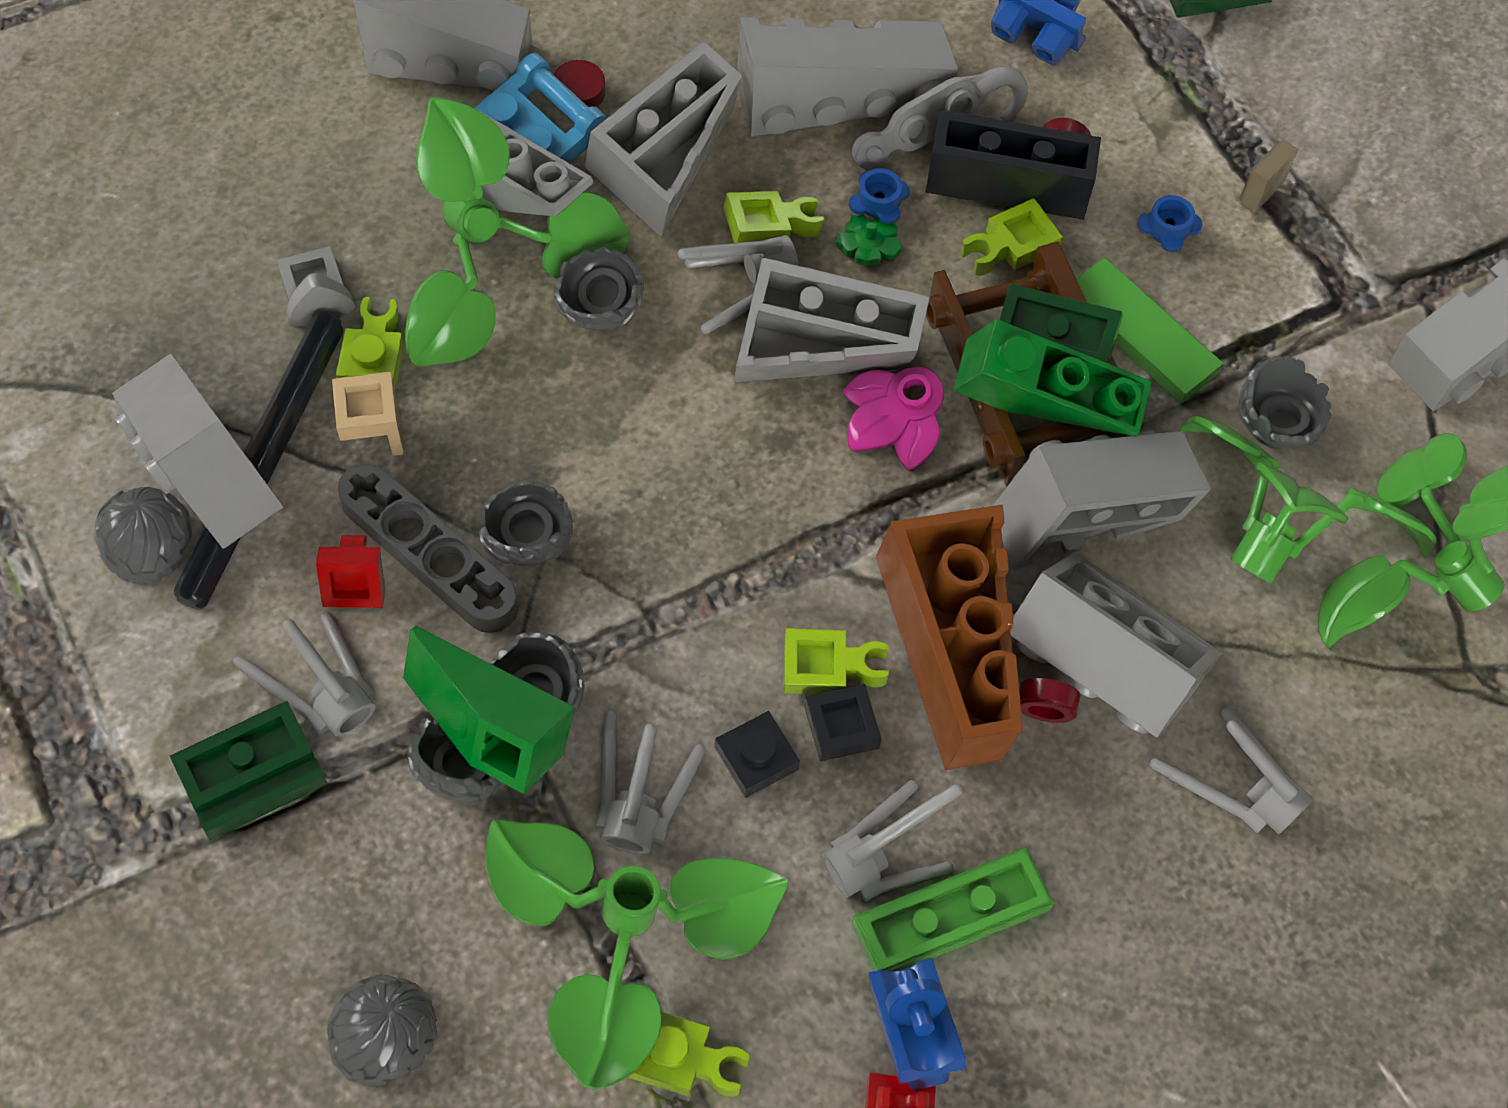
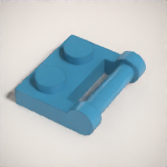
[474,53,607,164]

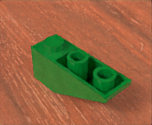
[953,319,1152,437]
[403,626,574,794]

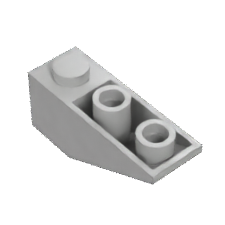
[476,109,594,217]

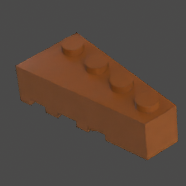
[876,504,1023,770]

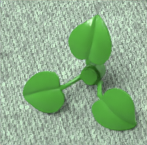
[405,97,630,367]
[1180,416,1437,584]
[1318,433,1508,649]
[486,819,788,1090]

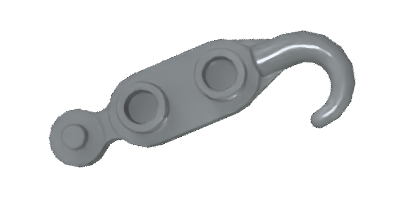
[852,66,1028,170]

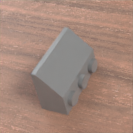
[1010,553,1223,738]

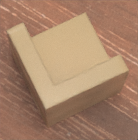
[332,372,404,456]

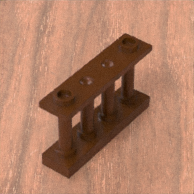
[926,241,1144,487]

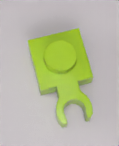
[723,191,824,243]
[960,198,1063,276]
[336,297,404,392]
[783,628,889,695]
[628,1012,750,1097]

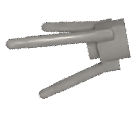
[678,235,799,334]
[233,612,375,737]
[1149,707,1313,835]
[596,710,706,854]
[822,780,963,902]

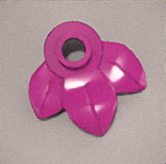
[843,367,944,471]

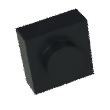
[804,684,882,762]
[715,711,800,798]

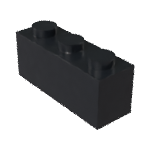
[925,110,1101,220]

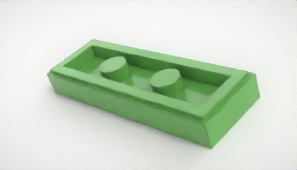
[1076,257,1224,404]
[852,847,1055,972]

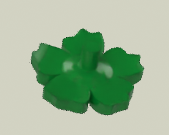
[836,214,902,266]

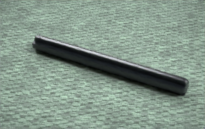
[174,311,343,610]

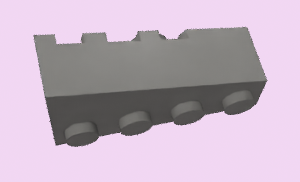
[737,17,958,137]

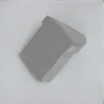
[276,246,356,327]

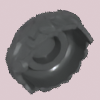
[554,247,644,331]
[1239,355,1331,449]
[479,480,573,566]
[94,487,192,584]
[490,632,585,715]
[407,719,503,804]
[327,974,437,1087]

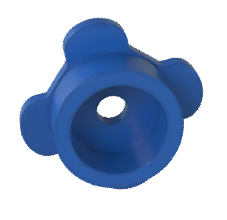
[849,168,910,224]
[1137,195,1202,252]

